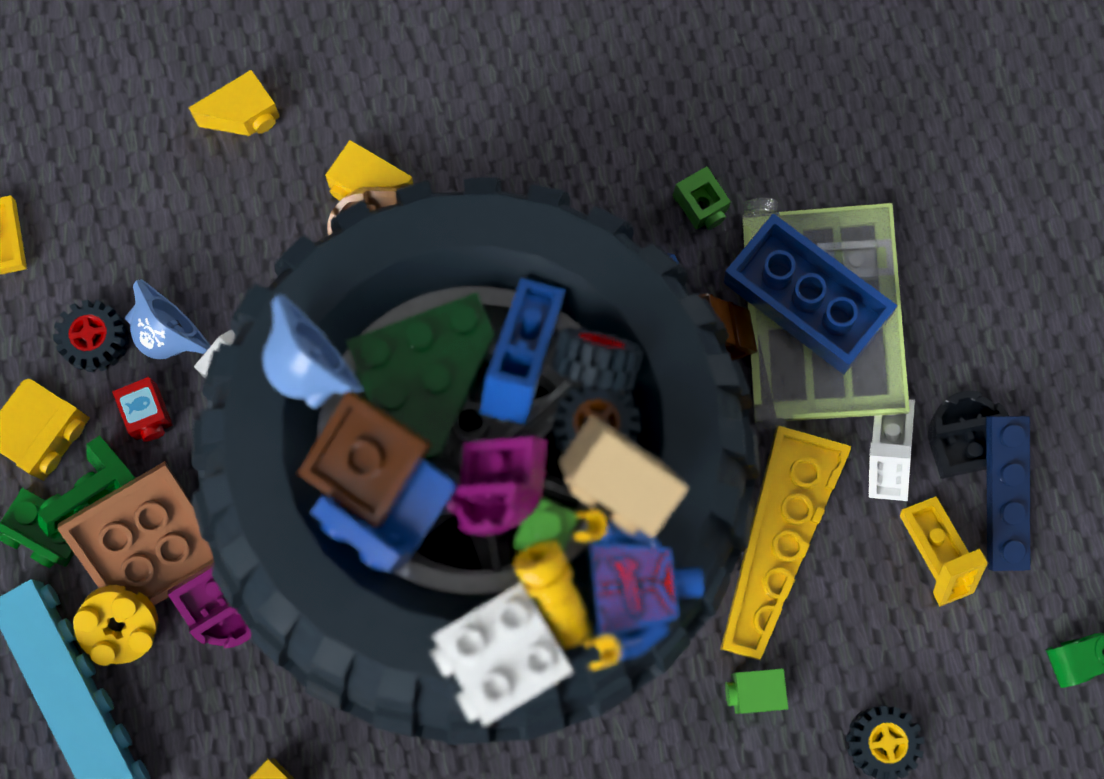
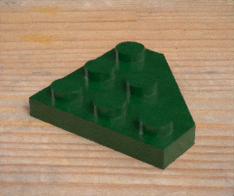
[346,292,494,461]

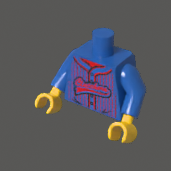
[574,510,704,670]

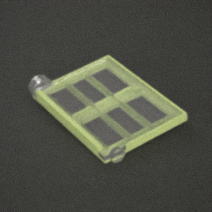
[742,198,910,429]

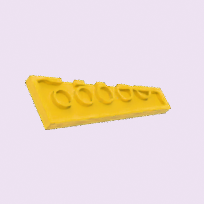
[720,426,851,660]

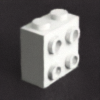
[430,583,573,726]

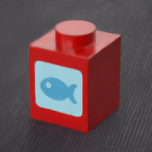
[112,377,173,442]

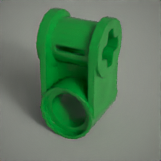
[1045,633,1104,688]

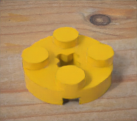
[73,585,159,666]

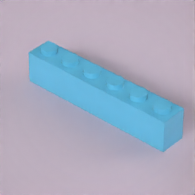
[0,579,151,779]

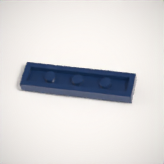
[986,416,1030,571]

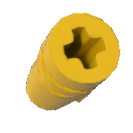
[513,540,593,648]

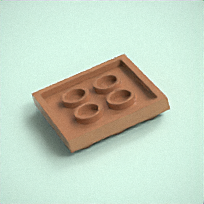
[57,461,214,624]

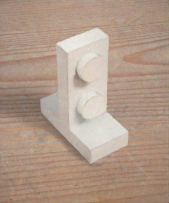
[869,400,915,501]

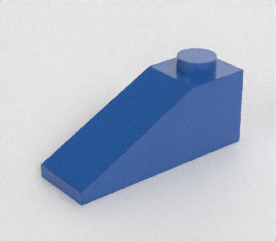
[480,278,565,425]

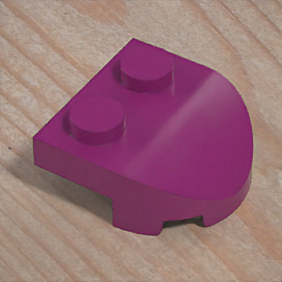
[447,437,547,535]
[168,563,251,648]

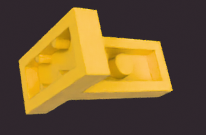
[900,496,988,607]

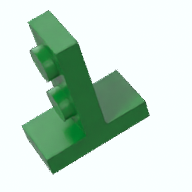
[37,435,135,538]

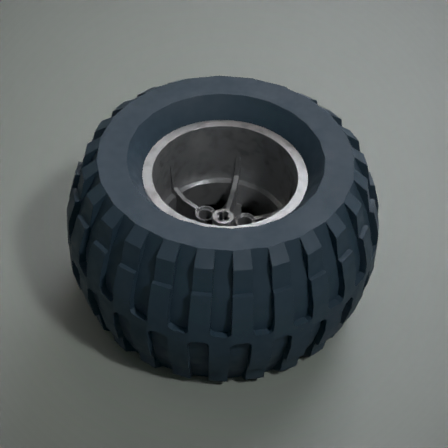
[192,177,760,745]

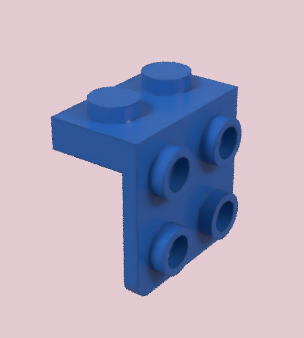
[311,459,456,572]

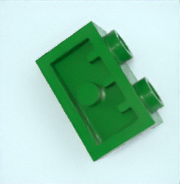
[0,488,75,569]

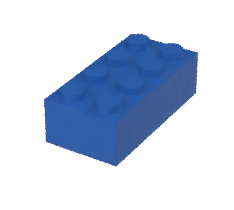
[724,213,898,375]

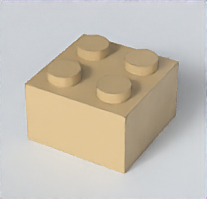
[558,414,688,538]

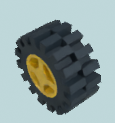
[846,706,925,779]

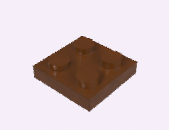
[297,391,432,528]

